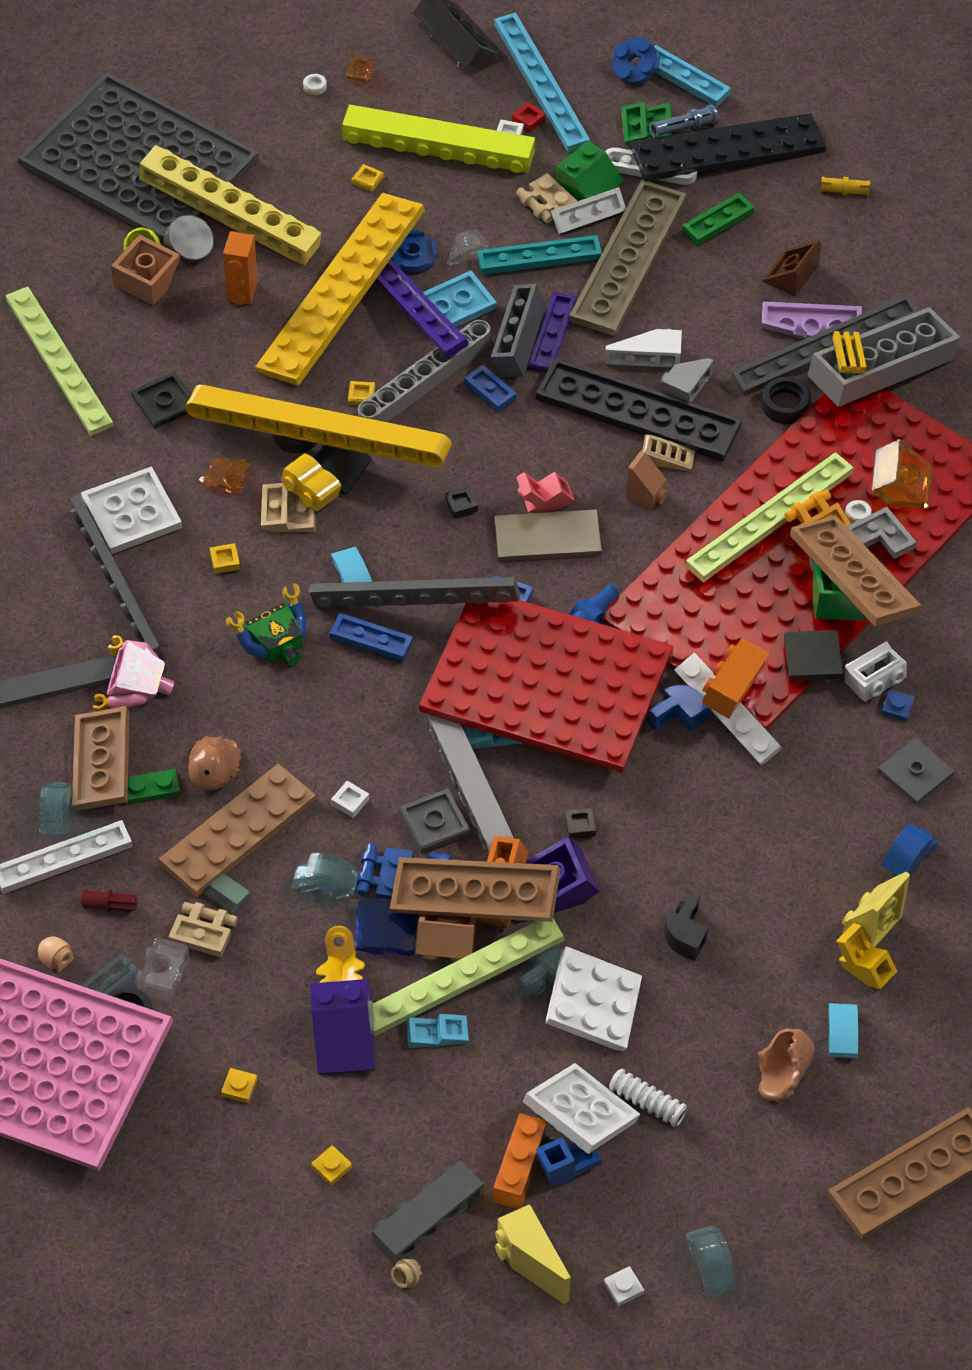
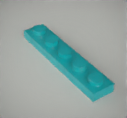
[477,235,602,275]

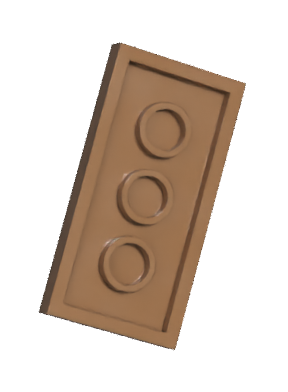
[72,706,129,811]

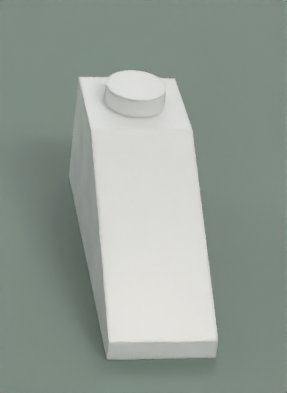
[605,329,682,367]

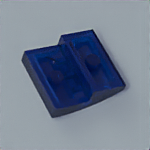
[355,899,417,956]

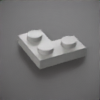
[847,507,916,559]

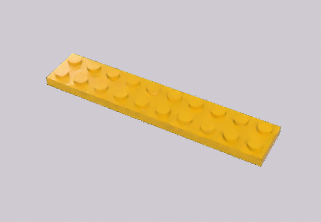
[255,193,425,386]

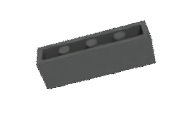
[491,284,546,378]
[372,1160,484,1265]

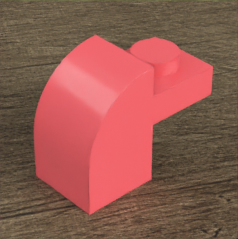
[516,472,575,514]

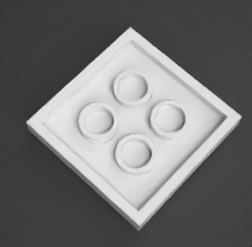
[81,466,182,554]
[545,946,642,1051]
[523,1063,640,1154]

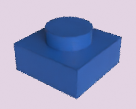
[881,689,915,722]

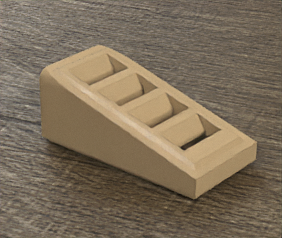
[642,435,695,472]

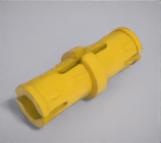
[820,177,870,196]

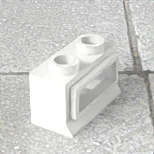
[845,641,907,702]

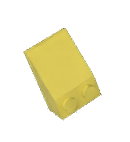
[842,872,910,947]
[495,1204,571,1304]

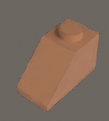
[626,451,668,510]

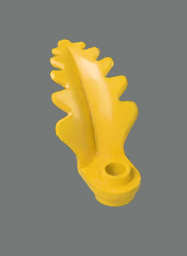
[316,926,365,983]

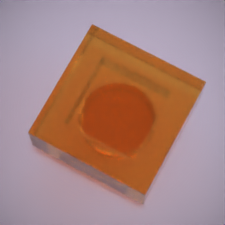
[346,55,375,83]

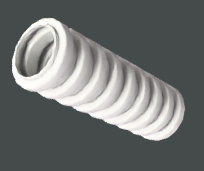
[609,1068,687,1127]

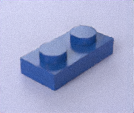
[464,365,517,413]

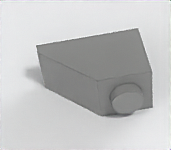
[660,358,713,402]

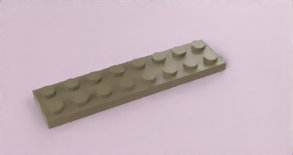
[569,180,687,336]

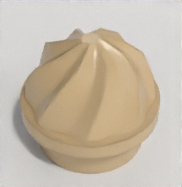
[391,1259,422,1288]

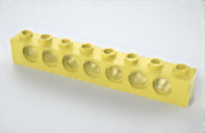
[139,145,321,265]

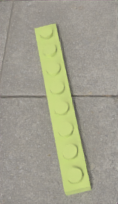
[6,287,113,436]
[686,452,854,582]
[373,919,565,1037]

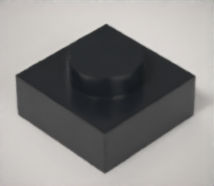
[445,486,478,518]

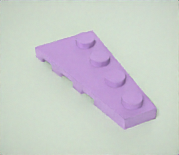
[762,302,862,339]

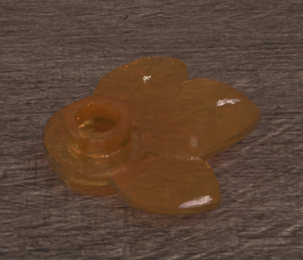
[199,457,249,493]

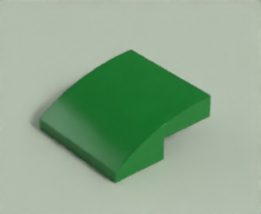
[621,102,674,146]

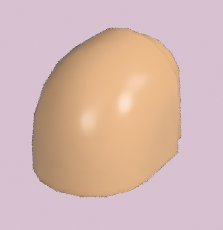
[38,936,74,972]

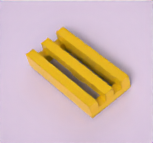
[833,331,867,373]

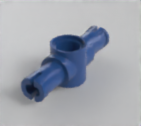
[570,583,620,624]

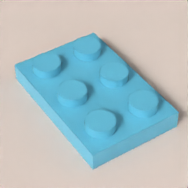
[423,271,497,327]

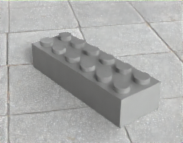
[808,307,961,407]

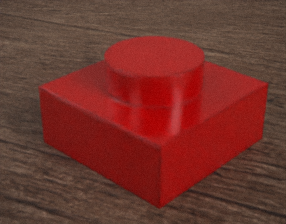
[512,102,546,133]

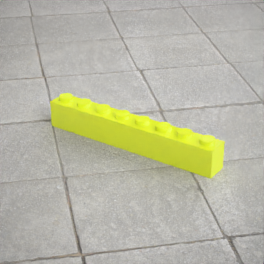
[342,104,535,173]

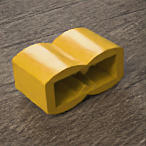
[281,453,342,512]

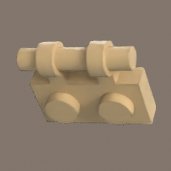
[516,173,578,224]
[168,902,238,958]

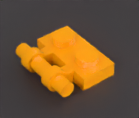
[784,489,851,527]

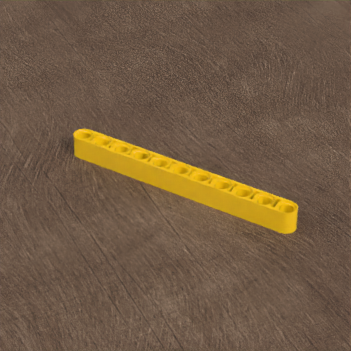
[185,385,452,468]

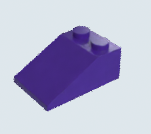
[516,836,601,923]
[311,979,375,1074]

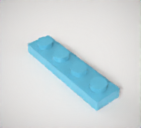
[654,45,731,108]

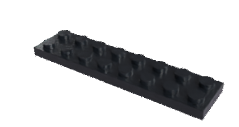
[630,113,827,182]
[536,357,742,462]

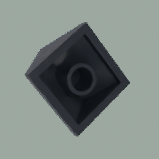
[314,445,372,495]

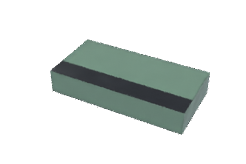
[203,873,250,913]

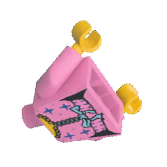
[93,635,174,711]

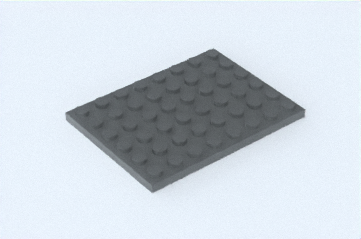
[18,72,259,243]

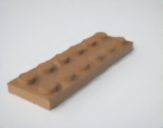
[790,515,921,626]
[159,763,316,897]
[390,857,561,922]
[827,1107,972,1240]

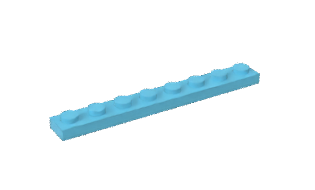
[494,13,590,153]

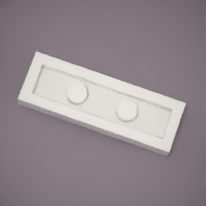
[551,187,626,234]

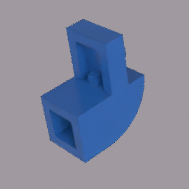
[649,685,712,731]
[881,824,939,876]
[536,1137,601,1186]

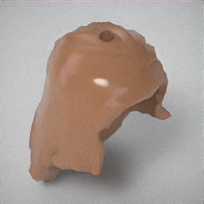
[188,736,242,791]
[757,1028,815,1103]

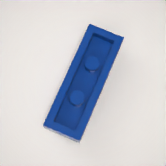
[330,613,413,662]

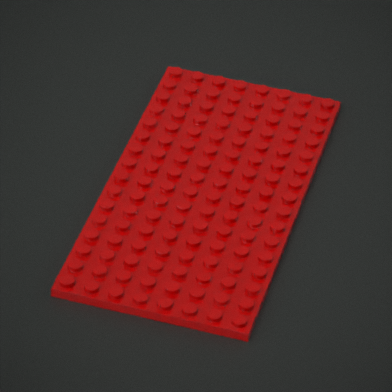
[601,388,972,731]

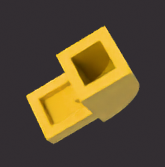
[836,923,898,989]

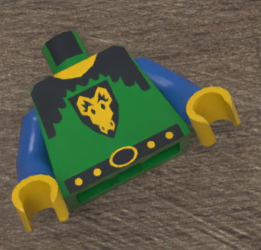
[226,583,306,666]

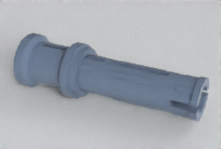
[649,104,719,138]

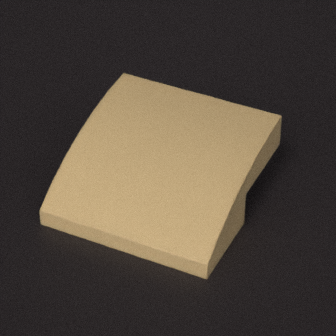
[261,483,316,532]

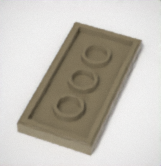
[494,510,602,562]

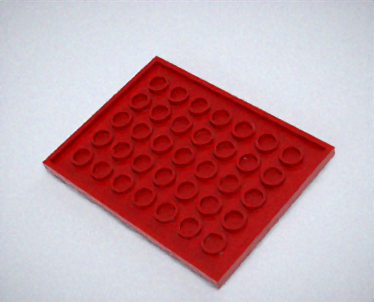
[419,600,673,773]

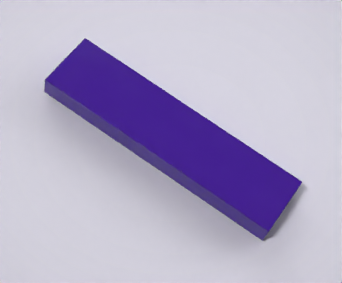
[528,292,577,373]

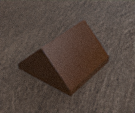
[762,240,822,296]

